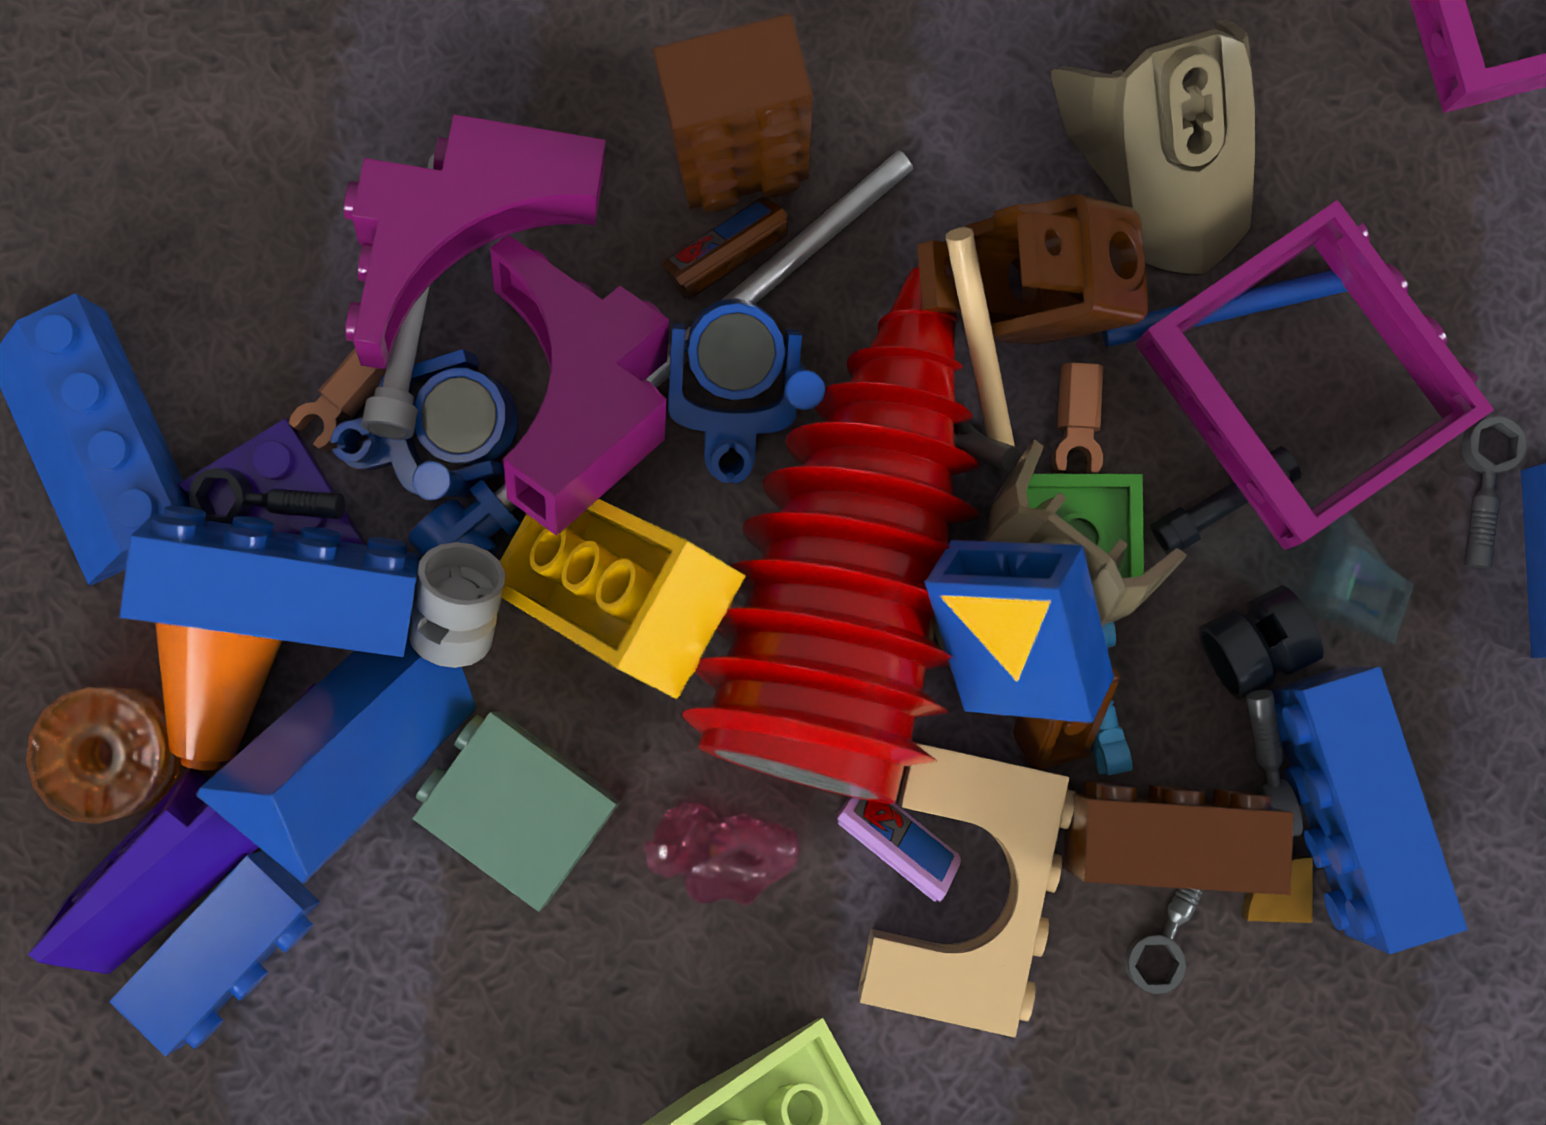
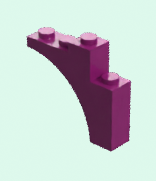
[344,114,606,369]
[490,234,669,536]

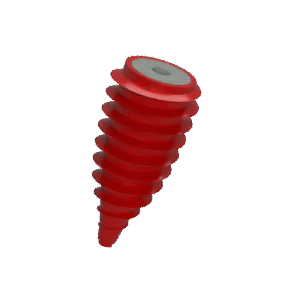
[682,264,980,804]

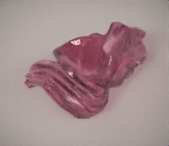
[643,802,799,905]

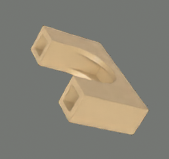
[857,742,1075,1038]

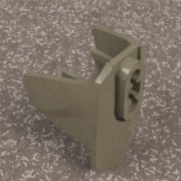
[1051,18,1255,275]
[934,439,1187,671]

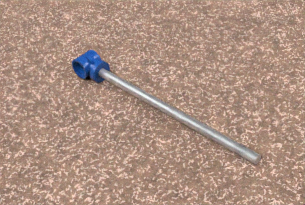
[408,150,913,557]

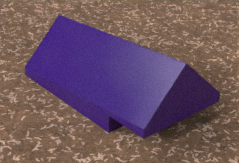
[28,737,259,974]

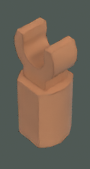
[288,348,386,452]
[1052,362,1103,474]

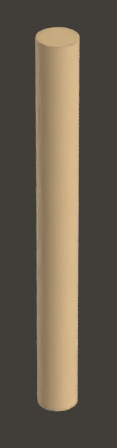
[946,227,1015,446]

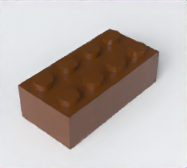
[653,13,813,212]

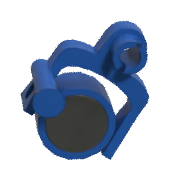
[668,298,825,484]
[331,349,518,500]

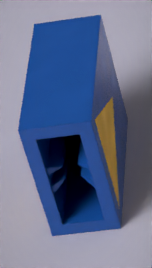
[925,540,1114,723]

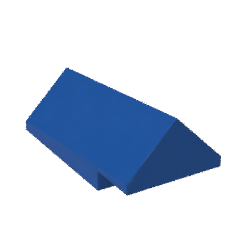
[197,629,477,884]

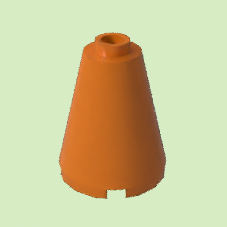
[155,622,282,770]

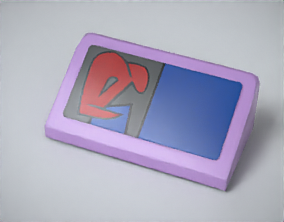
[835,797,961,902]

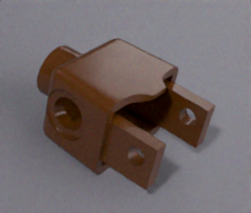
[917,194,1148,345]

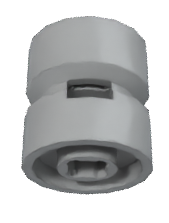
[408,542,505,668]

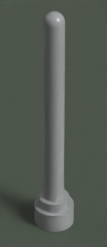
[361,154,434,440]

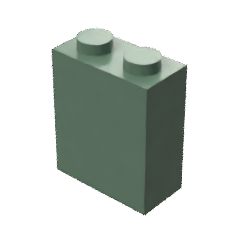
[412,711,622,912]

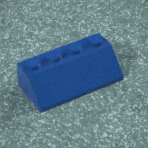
[0,293,191,585]

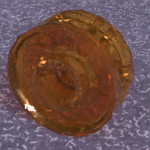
[26,686,181,824]

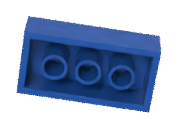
[120,506,419,657]
[1268,667,1468,954]

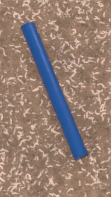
[1102,270,1348,347]

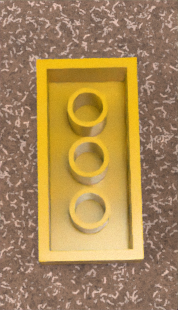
[500,499,745,699]

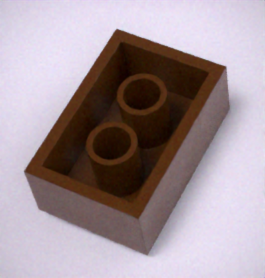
[1063,781,1294,895]

